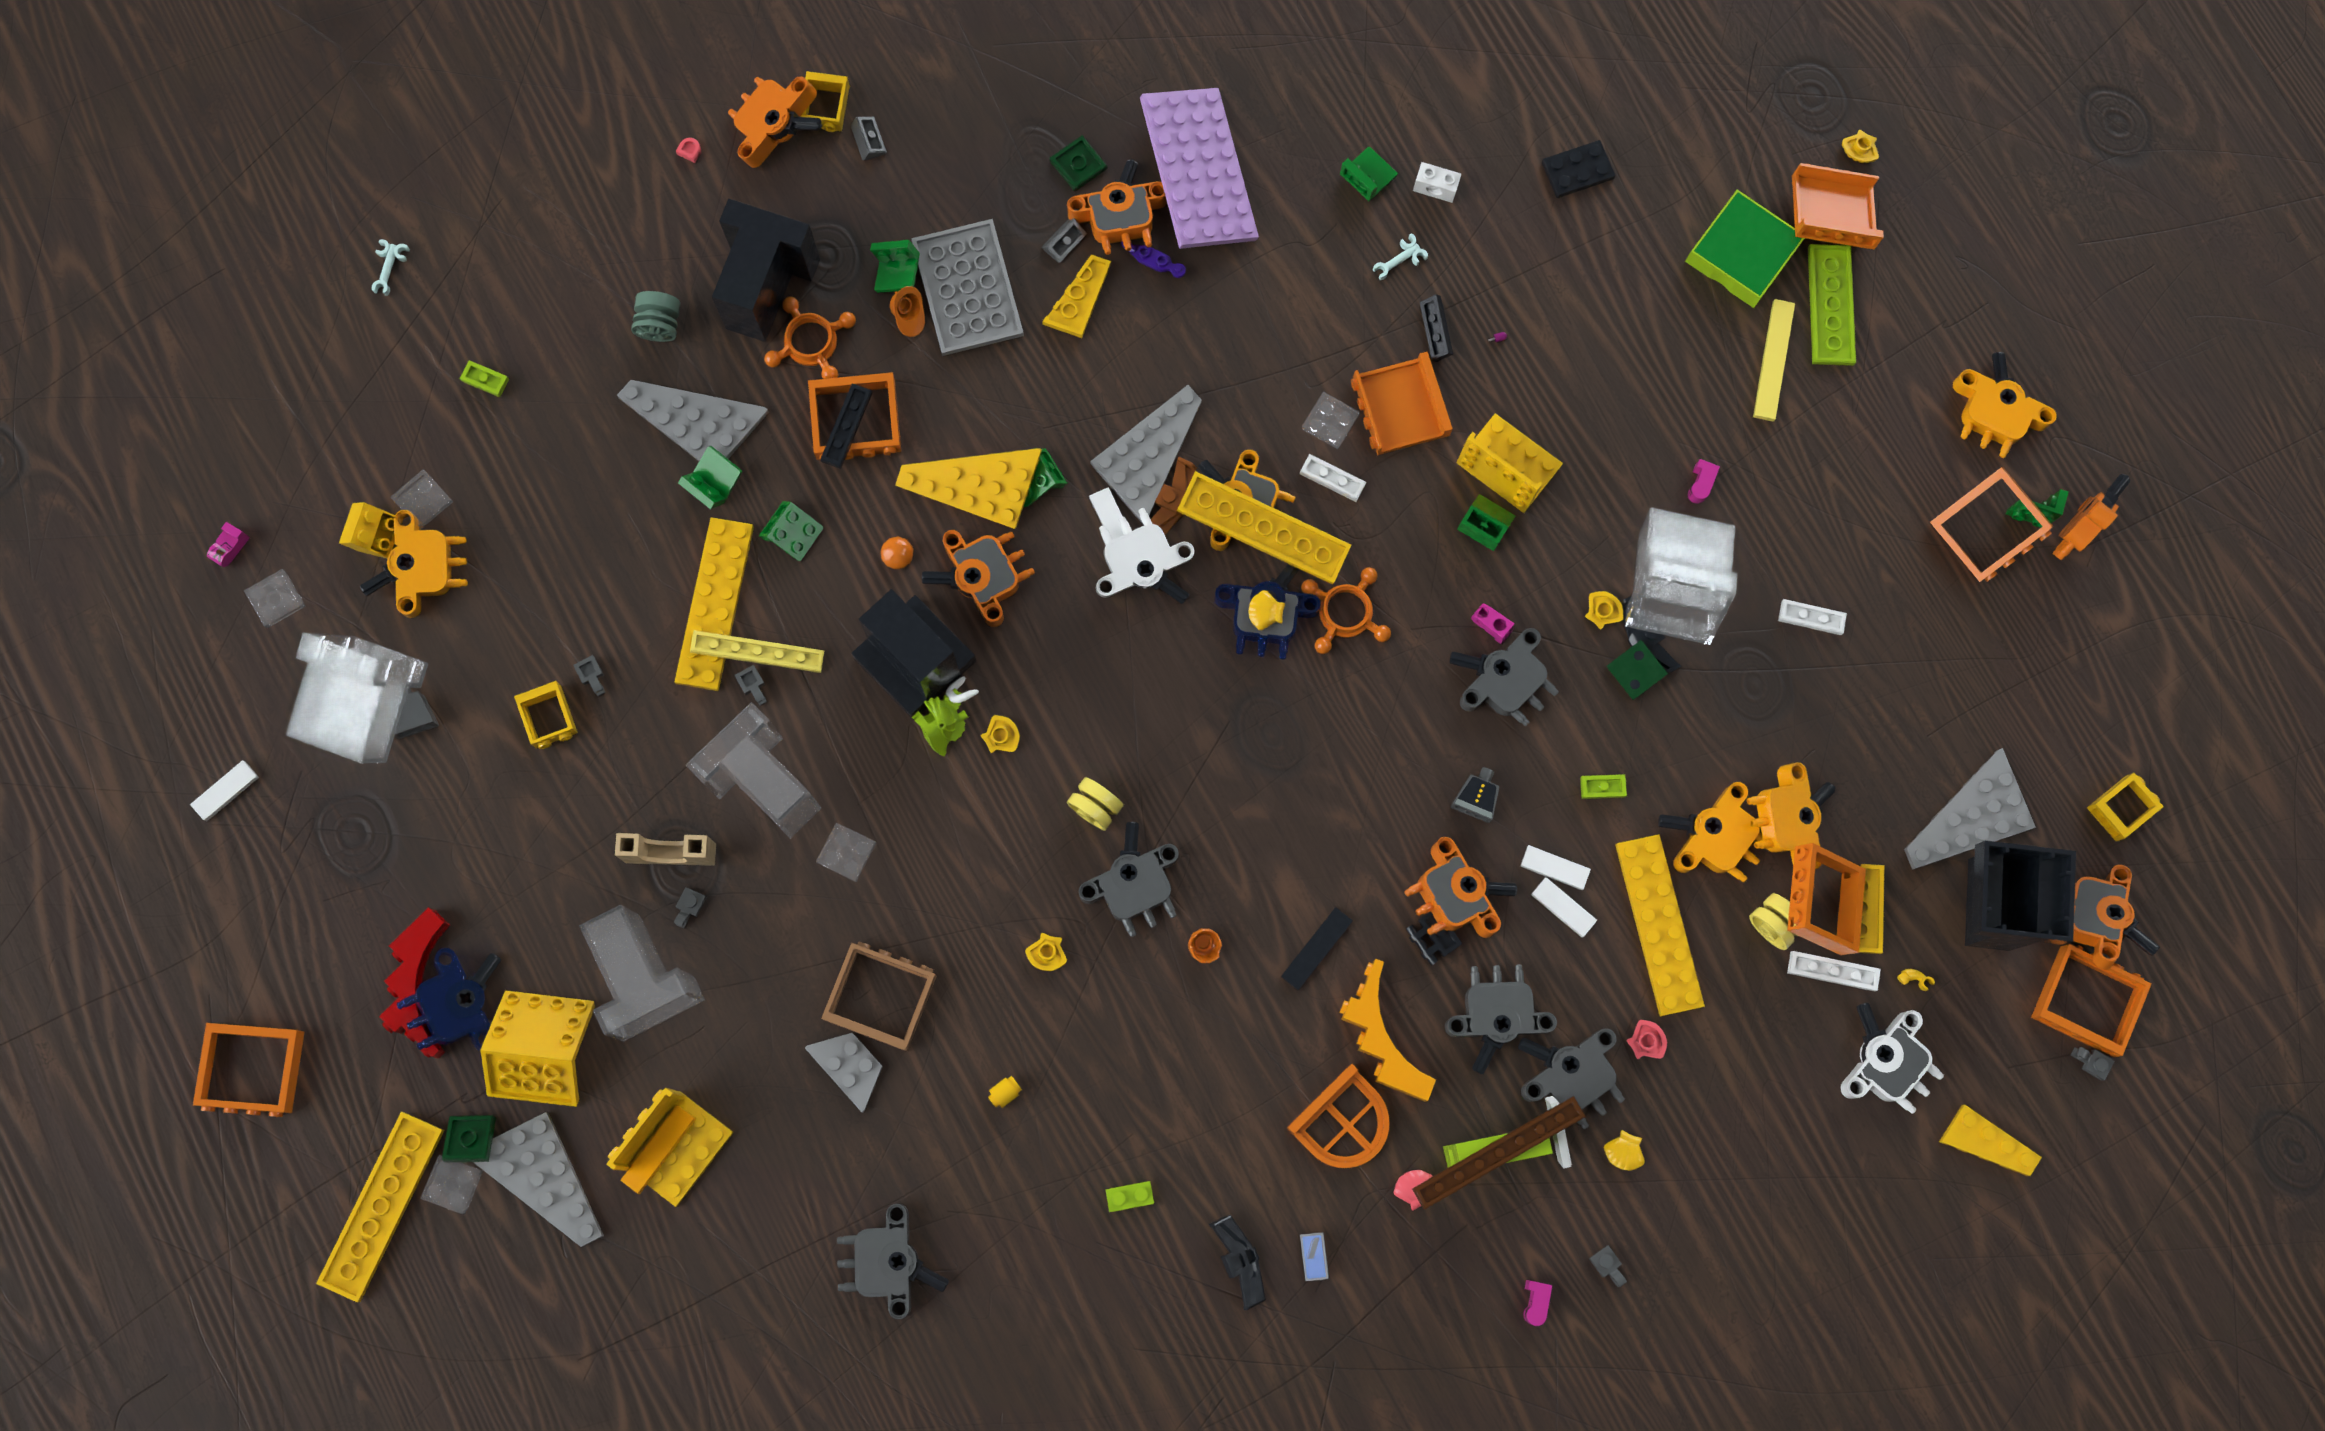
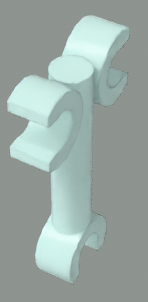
[1373,233,1428,280]
[372,239,410,296]

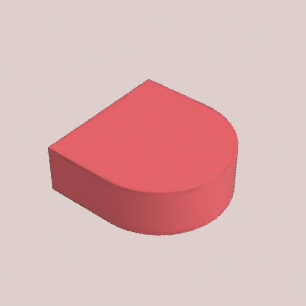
[676,138,701,163]

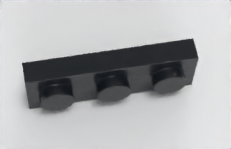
[1419,295,1453,362]

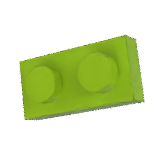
[459,360,509,397]
[1580,774,1627,799]
[1105,1181,1154,1212]

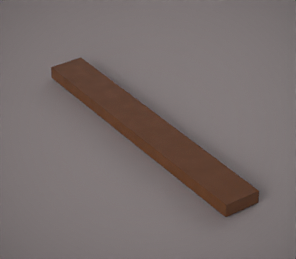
[1412,1096,1586,1210]

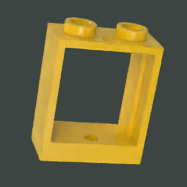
[801,71,850,132]
[514,681,578,749]
[2087,773,2164,842]

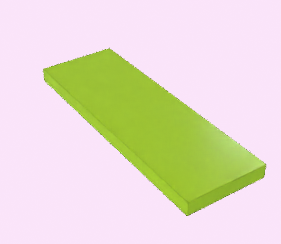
[1808,244,1856,365]

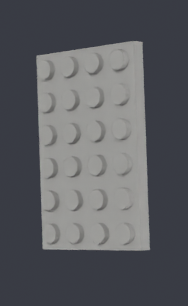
[911,219,1024,356]

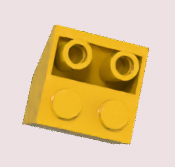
[339,502,395,558]

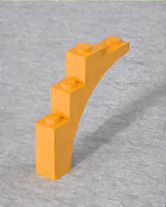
[1340,959,1436,1102]

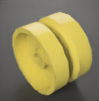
[1067,777,1124,831]
[1749,893,1798,950]

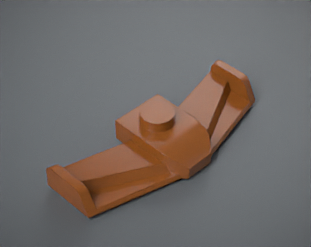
[1151,457,1197,535]

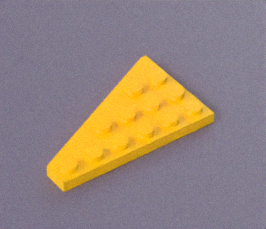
[895,448,1042,529]

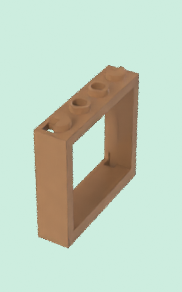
[821,942,937,1052]

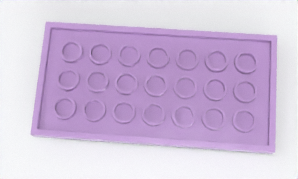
[1140,88,1259,249]

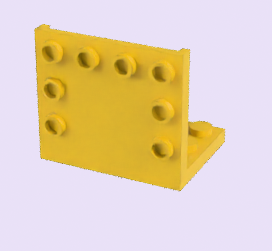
[1456,413,1563,513]
[480,991,595,1107]
[606,1088,734,1207]

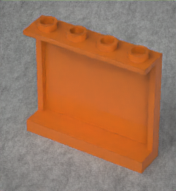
[1792,163,1884,250]
[1351,351,1453,455]

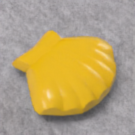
[1842,129,1879,163]
[1248,590,1285,630]
[1585,591,1623,629]
[981,715,1020,753]
[1025,933,1067,971]
[1603,1130,1645,1171]

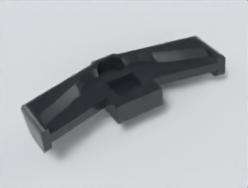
[1621,593,1682,674]
[1209,1214,1266,1310]

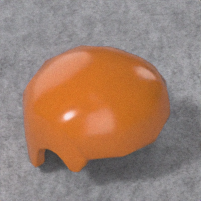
[881,536,914,570]
[1188,928,1222,964]

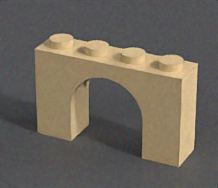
[615,833,716,866]

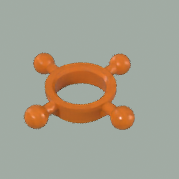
[764,296,856,379]
[1301,567,1391,654]

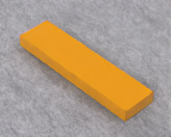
[621,1105,696,1194]

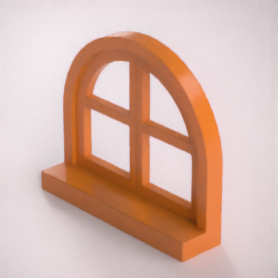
[1287,1064,1389,1168]

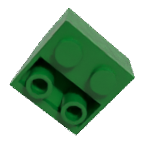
[1457,494,1516,551]

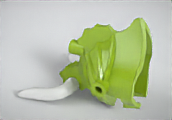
[912,676,979,756]

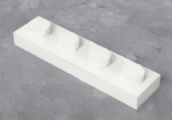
[1787,951,1881,991]

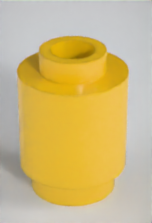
[988,1075,1022,1108]

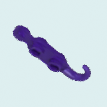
[1121,241,1186,278]

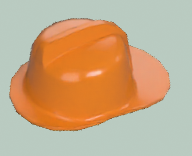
[890,286,925,337]

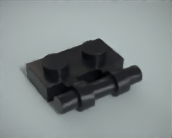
[1406,912,1463,966]

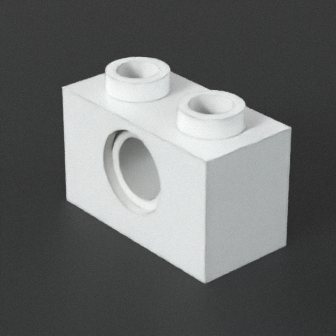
[1413,162,1461,203]

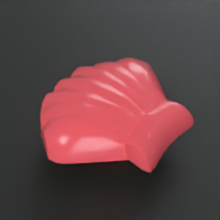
[1626,1020,1667,1059]
[1393,1170,1433,1211]

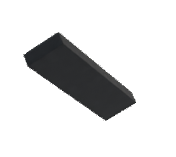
[820,383,873,469]
[1281,907,1353,990]

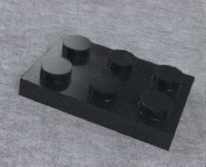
[1542,140,1616,198]

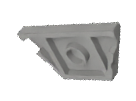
[805,1033,883,1113]

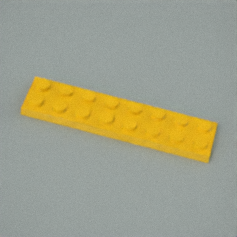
[1177,471,1351,585]
[674,517,754,691]
[1615,834,1705,1016]
[316,1112,444,1302]

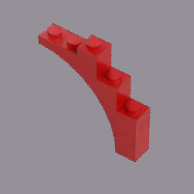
[379,907,450,1059]

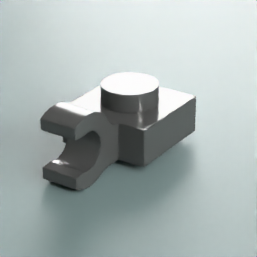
[573,655,606,697]
[735,665,767,706]
[674,887,707,929]
[2071,1047,2115,1081]
[1589,1245,1627,1287]

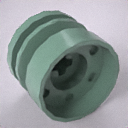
[631,291,681,342]

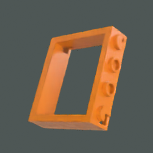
[808,372,901,460]
[1930,467,2054,582]
[1787,843,1866,955]
[2031,943,2152,1057]
[193,1023,305,1117]

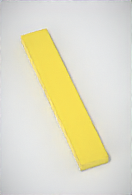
[1753,299,1795,422]
[690,630,824,673]

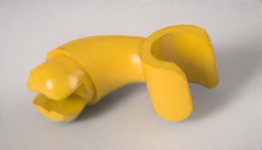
[1897,969,1935,991]

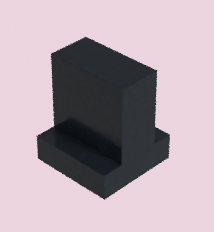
[712,198,820,342]
[851,589,976,720]
[1965,841,2076,951]

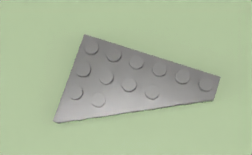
[617,380,769,461]
[1090,385,1202,524]
[1904,748,2036,870]
[473,1112,604,1247]

